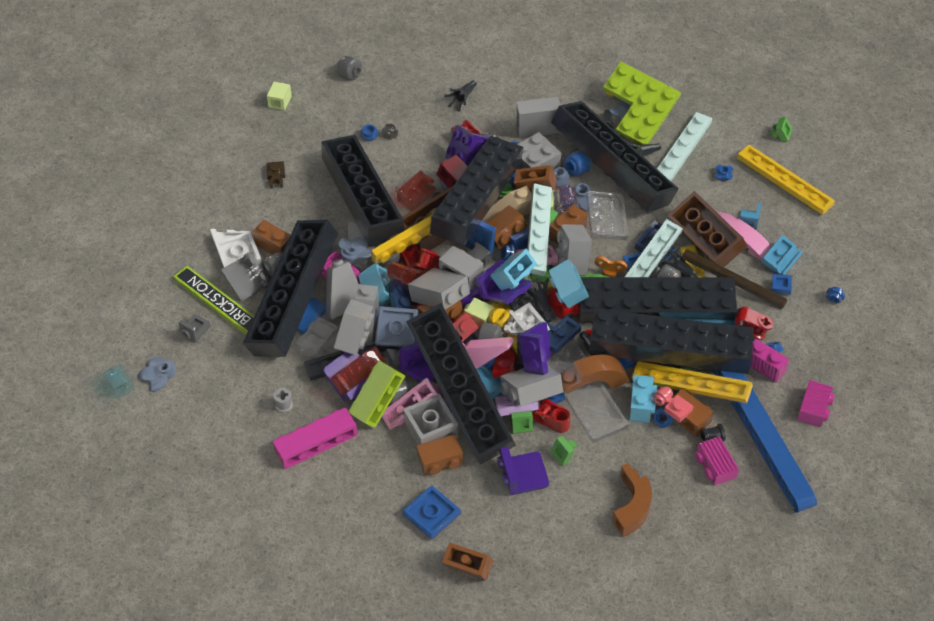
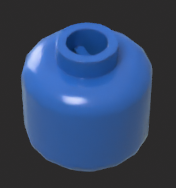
[564,151,591,176]

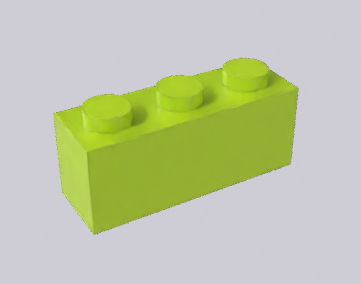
[349,360,405,428]

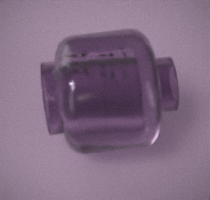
[553,185,578,213]

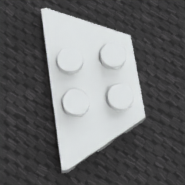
[210,229,262,286]

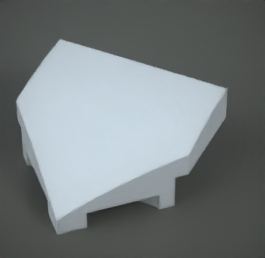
[504,303,550,335]

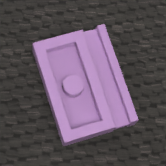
[495,395,539,416]

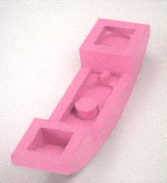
[717,212,772,260]

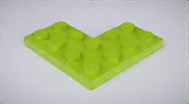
[603,61,681,145]

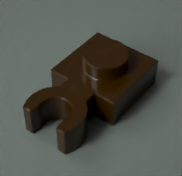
[266,161,285,189]

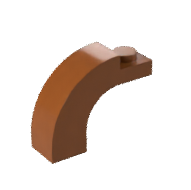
[560,355,630,394]
[612,463,652,537]

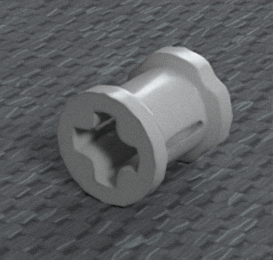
[273,388,293,413]

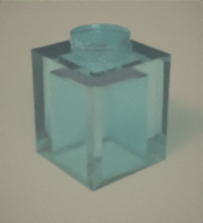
[103,364,135,399]

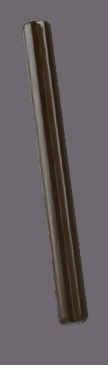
[682,249,787,309]

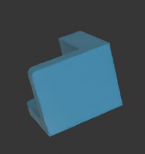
[740,203,761,230]

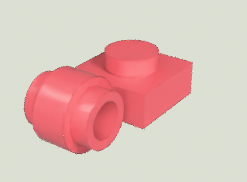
[653,386,693,423]

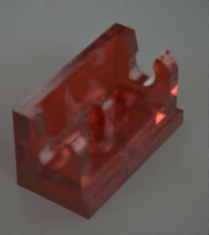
[397,170,436,211]

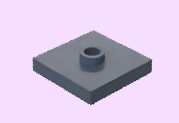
[375,306,418,348]

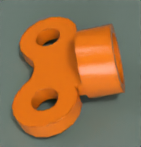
[594,256,627,277]

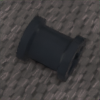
[700,424,726,442]

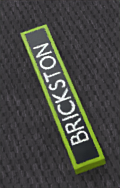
[173,266,254,335]

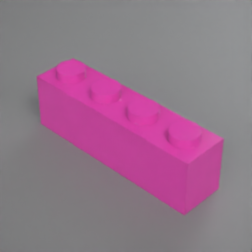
[273,407,358,469]

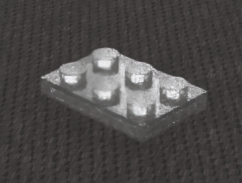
[586,191,628,241]

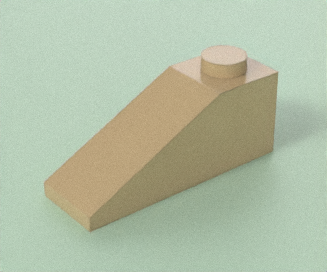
[482,186,532,223]

